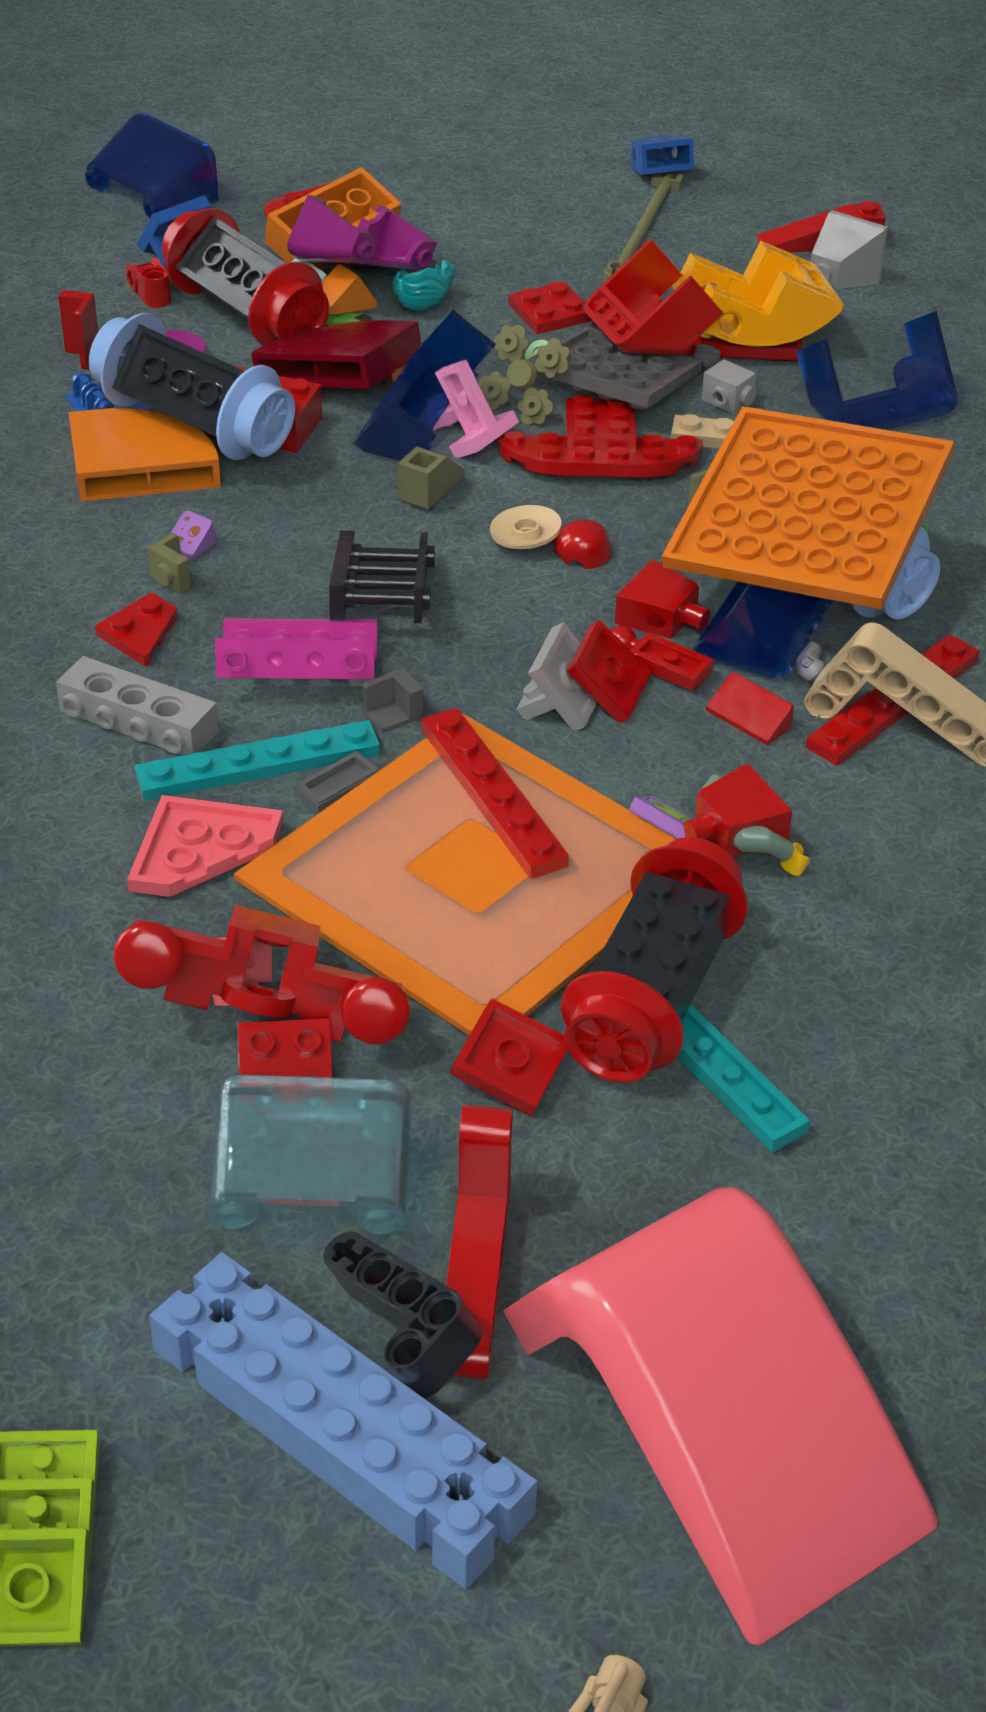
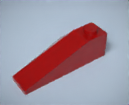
[757,201,886,253]

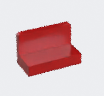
[58,290,98,370]

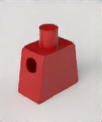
[615,560,711,639]

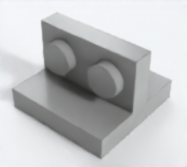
[516,622,597,731]

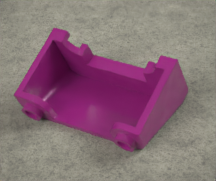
[287,195,438,270]

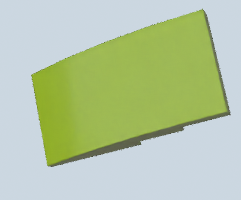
[0,1430,100,1646]

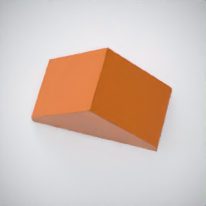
[322,264,378,315]

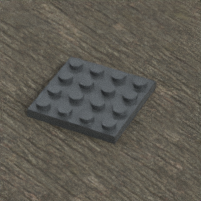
[528,326,703,409]

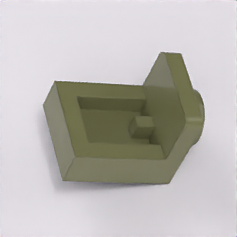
[147,533,191,594]

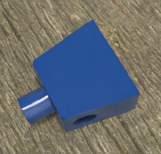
[631,135,694,175]

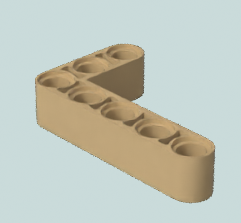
[804,623,986,767]

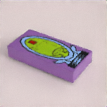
[629,796,712,842]

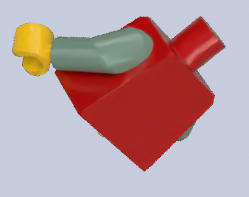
[684,764,811,876]

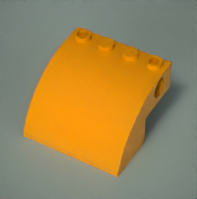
[672,241,845,347]

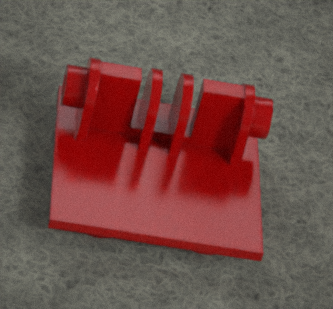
[237,1018,334,1113]

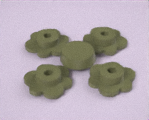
[478,324,570,425]

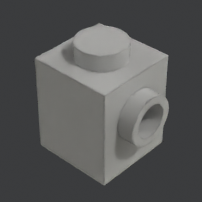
[702,359,756,414]

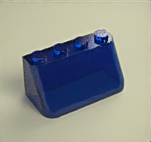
[692,581,835,679]

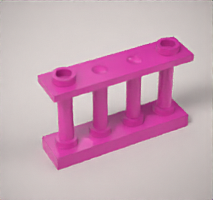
[215,618,378,679]

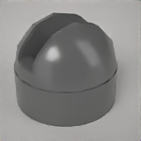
[693,344,721,371]

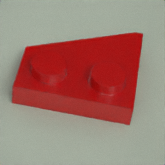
[95,592,178,667]

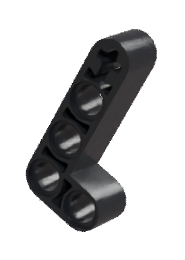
[323,1232,483,1398]

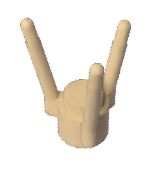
[568,1655,648,1712]

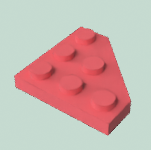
[127,795,284,897]

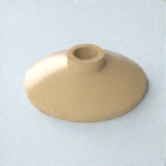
[490,505,562,549]

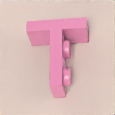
[435,360,519,458]

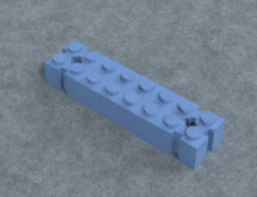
[149,1252,537,1590]

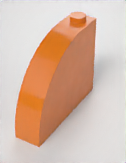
[68,408,221,502]

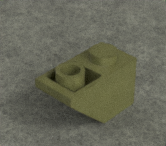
[398,446,465,509]

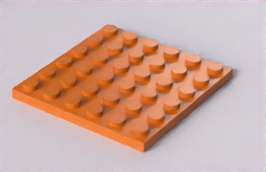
[662,406,955,610]

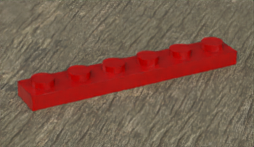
[805,634,980,766]
[421,708,569,879]

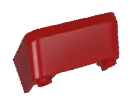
[584,239,724,356]

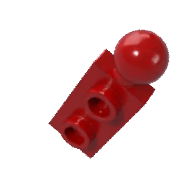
[611,626,714,691]

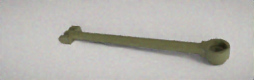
[603,172,685,283]

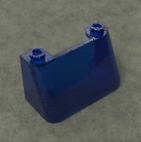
[85,112,219,218]

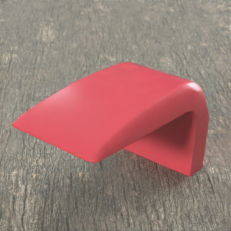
[503,1186,938,1645]

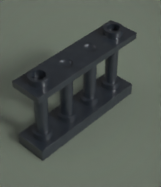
[329,530,435,623]

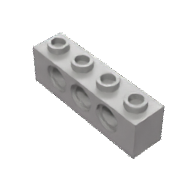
[56,656,219,755]

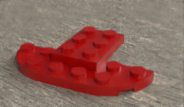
[498,395,703,477]

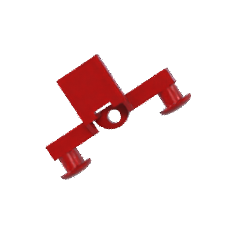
[113,905,410,1045]

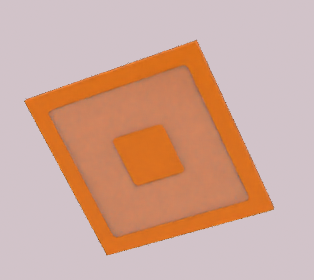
[234,713,676,1036]

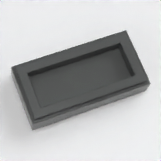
[293,751,380,814]

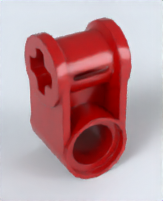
[125,257,172,308]

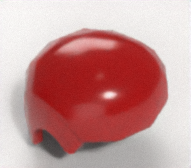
[554,519,612,570]

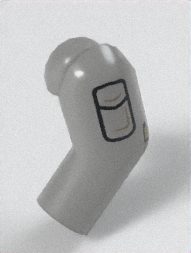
[794,642,824,683]

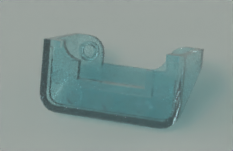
[209,1075,412,1235]

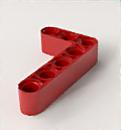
[446,1105,513,1380]

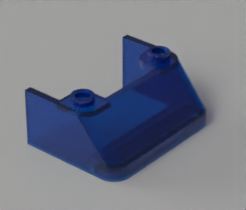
[353,309,496,461]
[796,311,958,430]

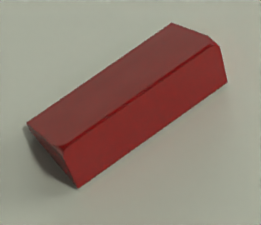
[706,672,794,745]

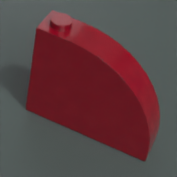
[251,320,423,389]

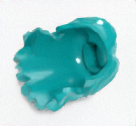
[392,259,456,312]

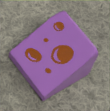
[170,510,216,560]

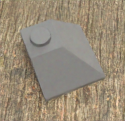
[811,210,888,289]

